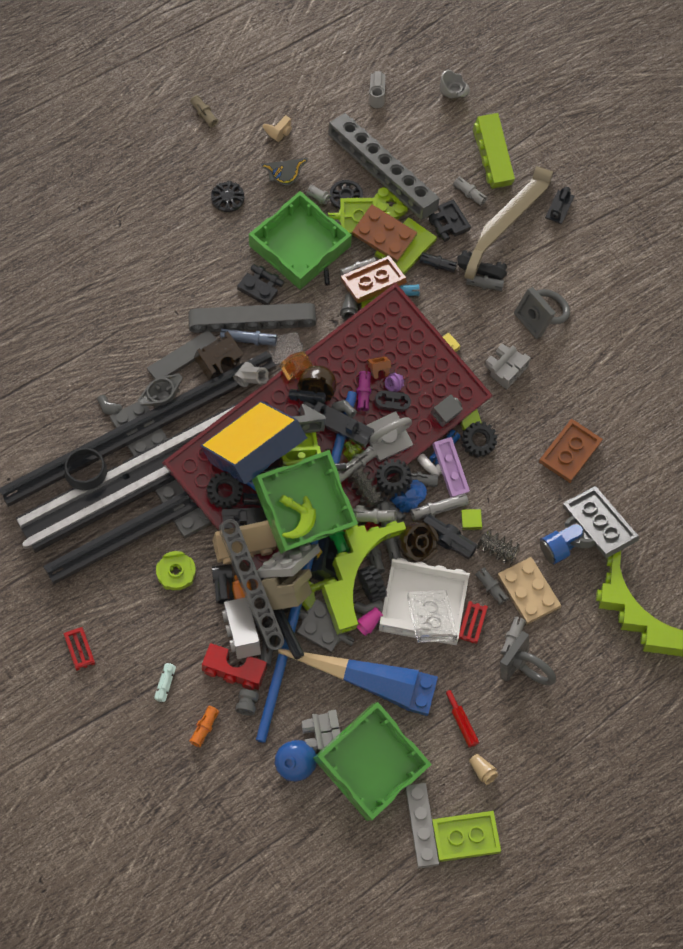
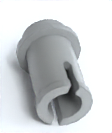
[306,185,330,204]

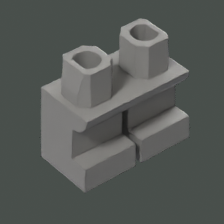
[485,344,531,390]
[302,710,340,753]

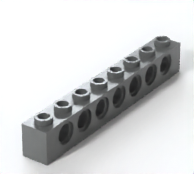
[328,113,440,220]

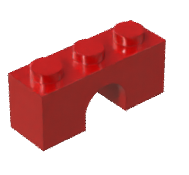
[202,643,267,690]

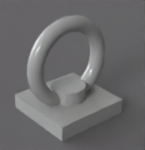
[367,411,413,462]

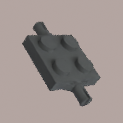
[297,599,355,653]

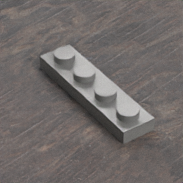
[405,783,439,868]

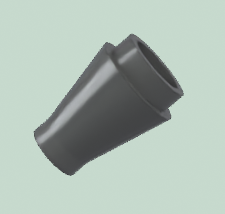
[340,293,358,320]

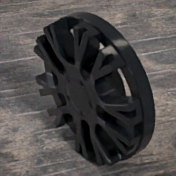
[330,180,363,210]
[211,181,245,212]

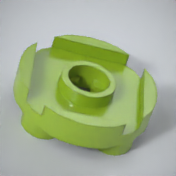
[374,187,408,220]
[156,551,196,590]

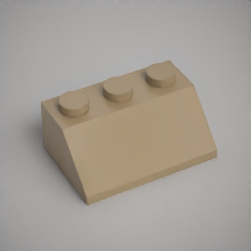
[212,520,277,564]

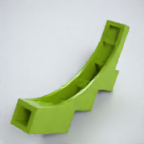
[322,521,406,635]
[596,551,683,657]

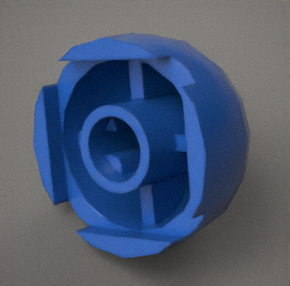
[274,740,317,782]

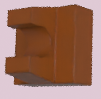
[367,356,391,379]

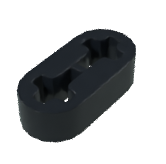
[374,390,411,412]

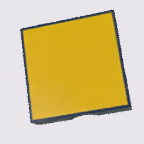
[200,401,307,484]

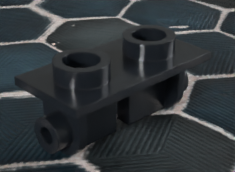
[545,186,575,224]

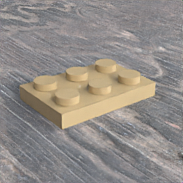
[497,557,561,625]

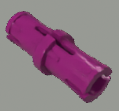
[356,371,372,411]

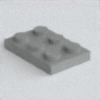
[257,543,320,578]

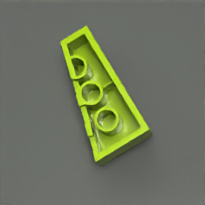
[473,113,515,189]

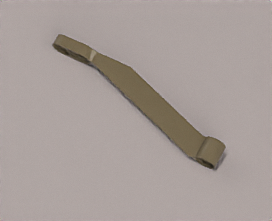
[464,166,553,280]

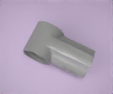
[369,71,386,108]
[233,362,269,387]

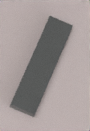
[147,330,217,380]

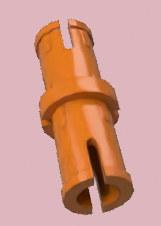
[189,706,220,747]

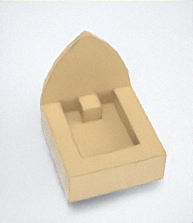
[263,115,292,142]

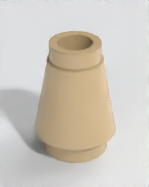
[469,754,498,785]

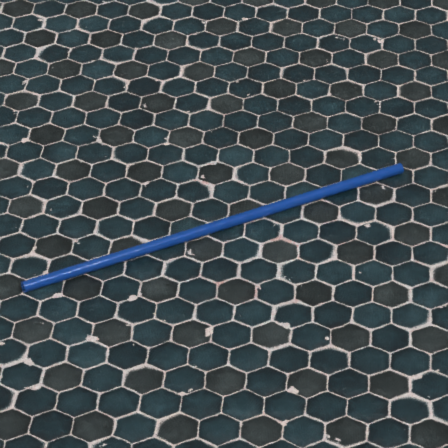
[256,391,357,743]

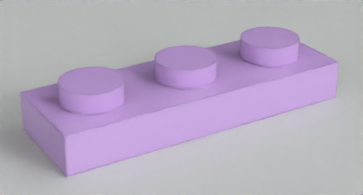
[432,437,470,498]

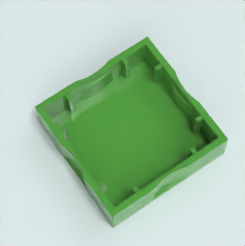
[249,191,352,290]
[252,450,358,554]
[313,702,432,821]

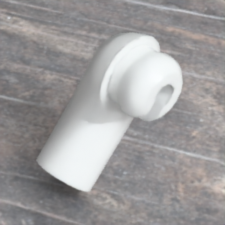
[417,454,442,477]

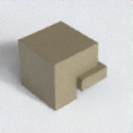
[261,569,312,610]

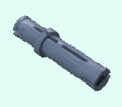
[220,328,277,346]

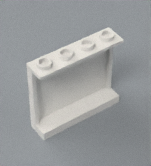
[379,558,470,646]

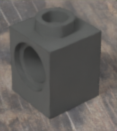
[430,395,463,427]

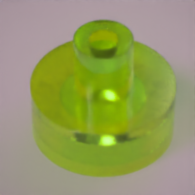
[344,441,364,461]

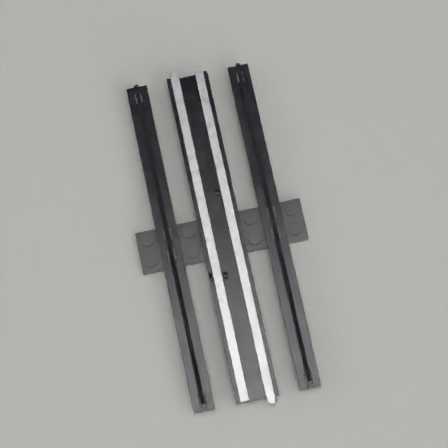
[0,351,276,585]

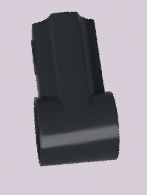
[212,564,233,605]

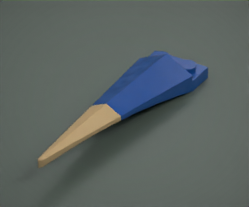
[278,649,438,716]

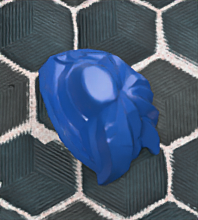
[389,480,427,513]

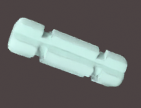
[154,663,176,702]

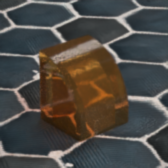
[279,351,313,380]

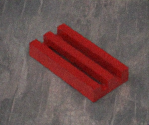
[458,601,488,644]
[64,627,95,671]

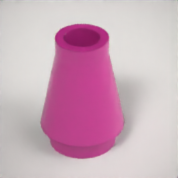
[357,607,383,636]

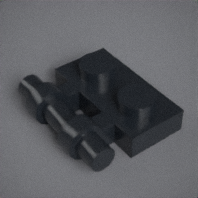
[428,199,471,242]
[237,264,285,305]

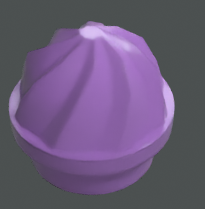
[385,373,404,392]

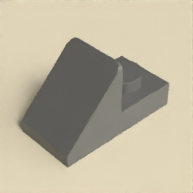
[292,404,326,433]

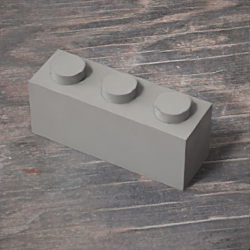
[222,598,261,659]

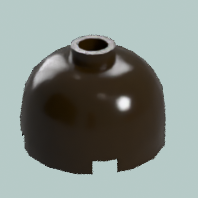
[297,365,337,402]
[399,522,438,561]

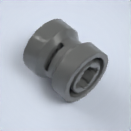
[235,689,259,716]

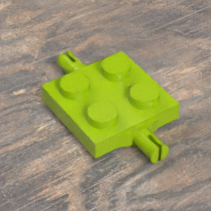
[328,198,390,235]

